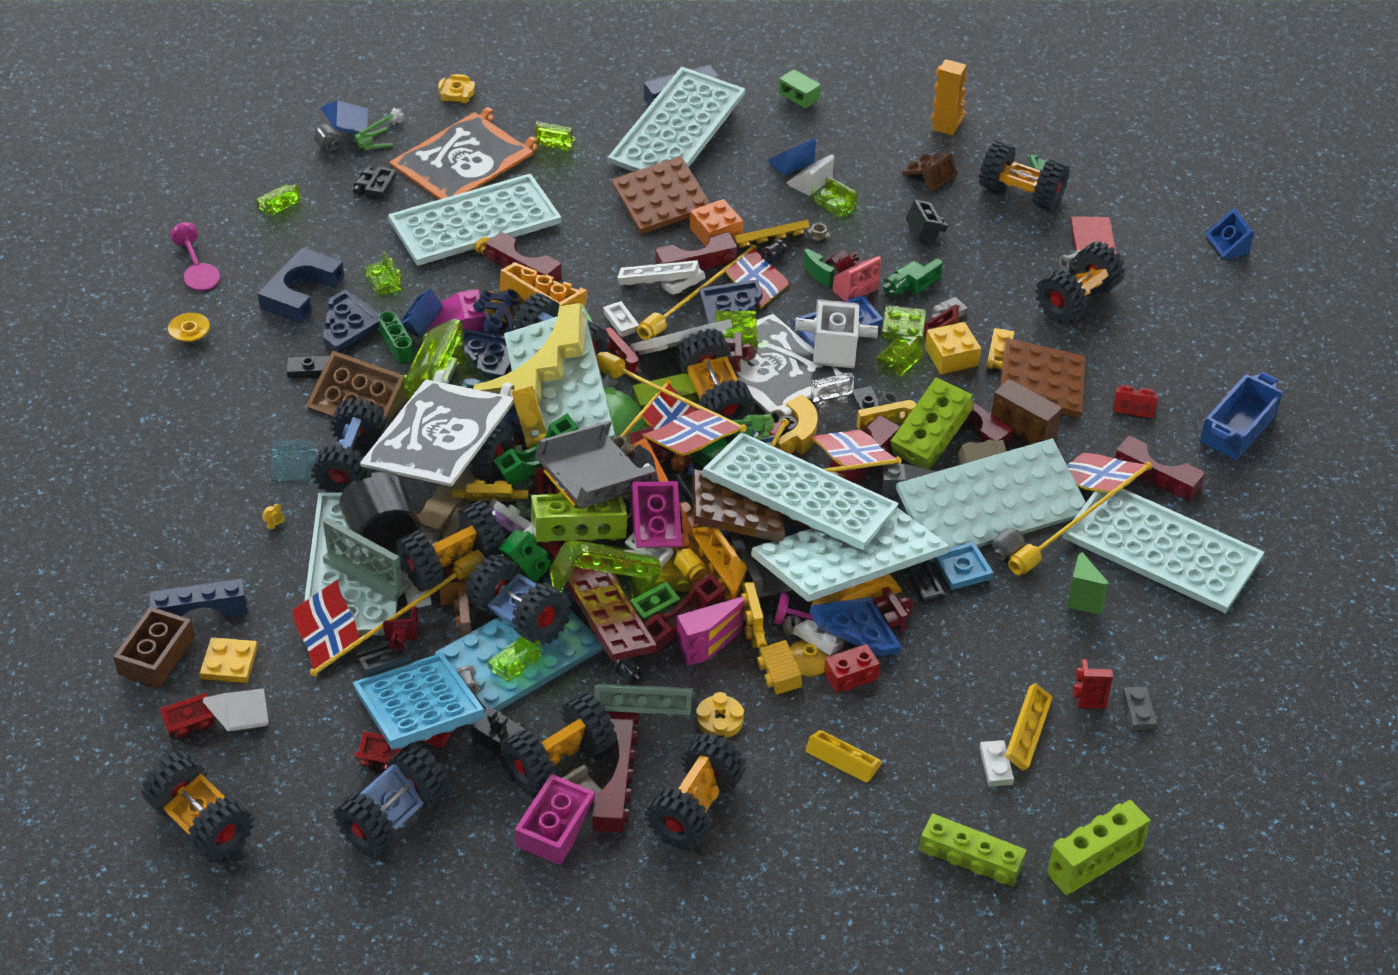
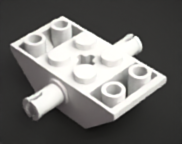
[795,299,878,368]

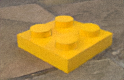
[200,637,258,683]

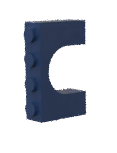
[258,247,345,323]

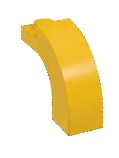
[775,394,817,455]

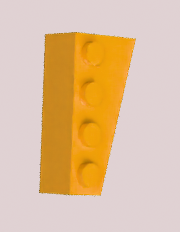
[931,59,967,136]
[499,262,587,307]

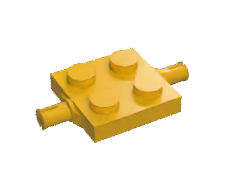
[452,480,528,502]
[741,582,767,648]

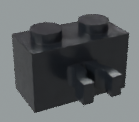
[905,200,948,243]
[470,707,525,758]

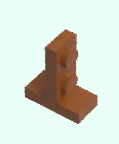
[439,581,471,637]

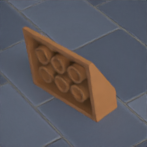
[306,350,412,423]

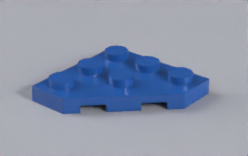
[809,597,901,656]

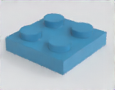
[933,542,993,590]

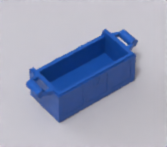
[1200,372,1283,460]

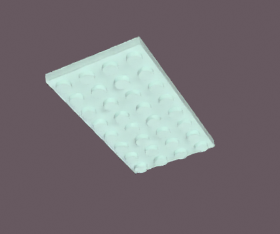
[608,67,745,172]
[388,174,561,266]
[504,309,616,440]
[702,432,898,550]
[896,438,1086,562]
[1063,488,1264,614]
[304,493,401,635]
[751,508,949,602]

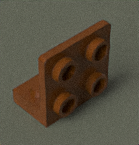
[901,152,958,191]

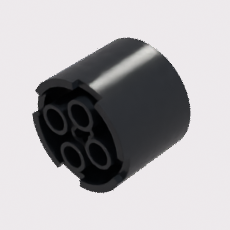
[339,472,421,555]

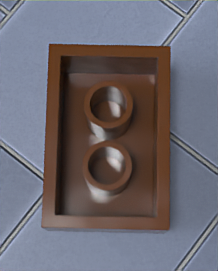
[991,379,1062,445]
[113,607,195,688]

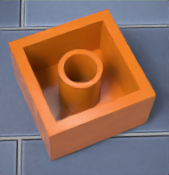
[690,199,743,247]

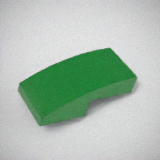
[804,249,835,287]

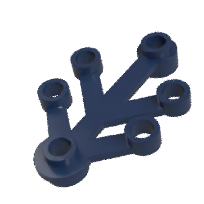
[473,289,520,334]

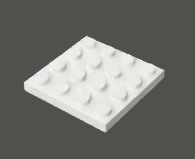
[630,319,732,355]

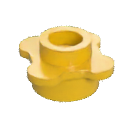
[262,504,285,530]

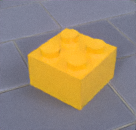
[925,322,981,375]

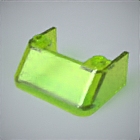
[402,318,466,404]
[550,540,662,599]

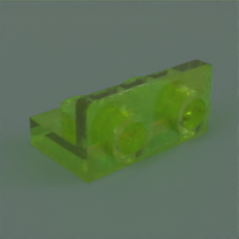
[535,121,576,150]
[813,176,858,217]
[255,184,301,216]
[364,252,402,296]
[876,336,923,376]
[488,636,542,683]

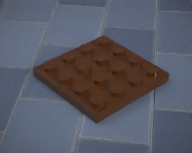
[692,470,785,542]

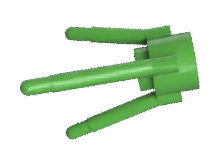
[354,114,393,151]
[731,414,774,440]

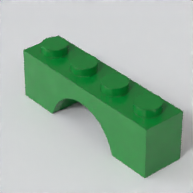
[493,413,579,488]

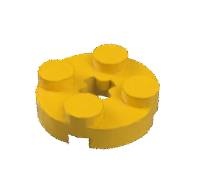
[438,74,475,103]
[696,692,744,738]

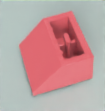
[833,256,881,301]

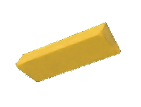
[805,730,882,782]

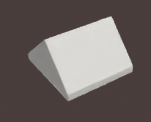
[787,154,834,196]
[203,689,268,731]

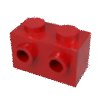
[824,644,880,693]

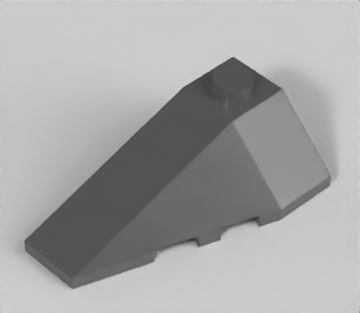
[878,464,938,498]

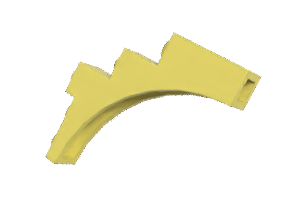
[474,303,585,403]

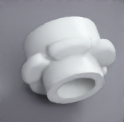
[389,108,404,126]

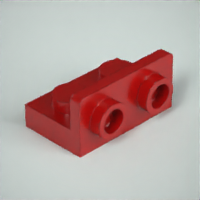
[1073,659,1113,709]

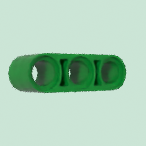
[379,311,413,364]

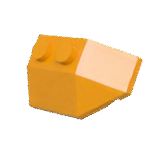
[689,526,747,601]
[811,574,902,606]

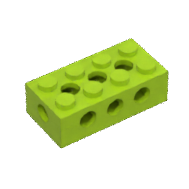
[891,377,974,470]
[531,494,627,543]
[1047,800,1150,896]

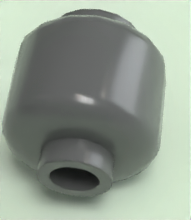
[314,124,342,152]
[992,528,1025,561]

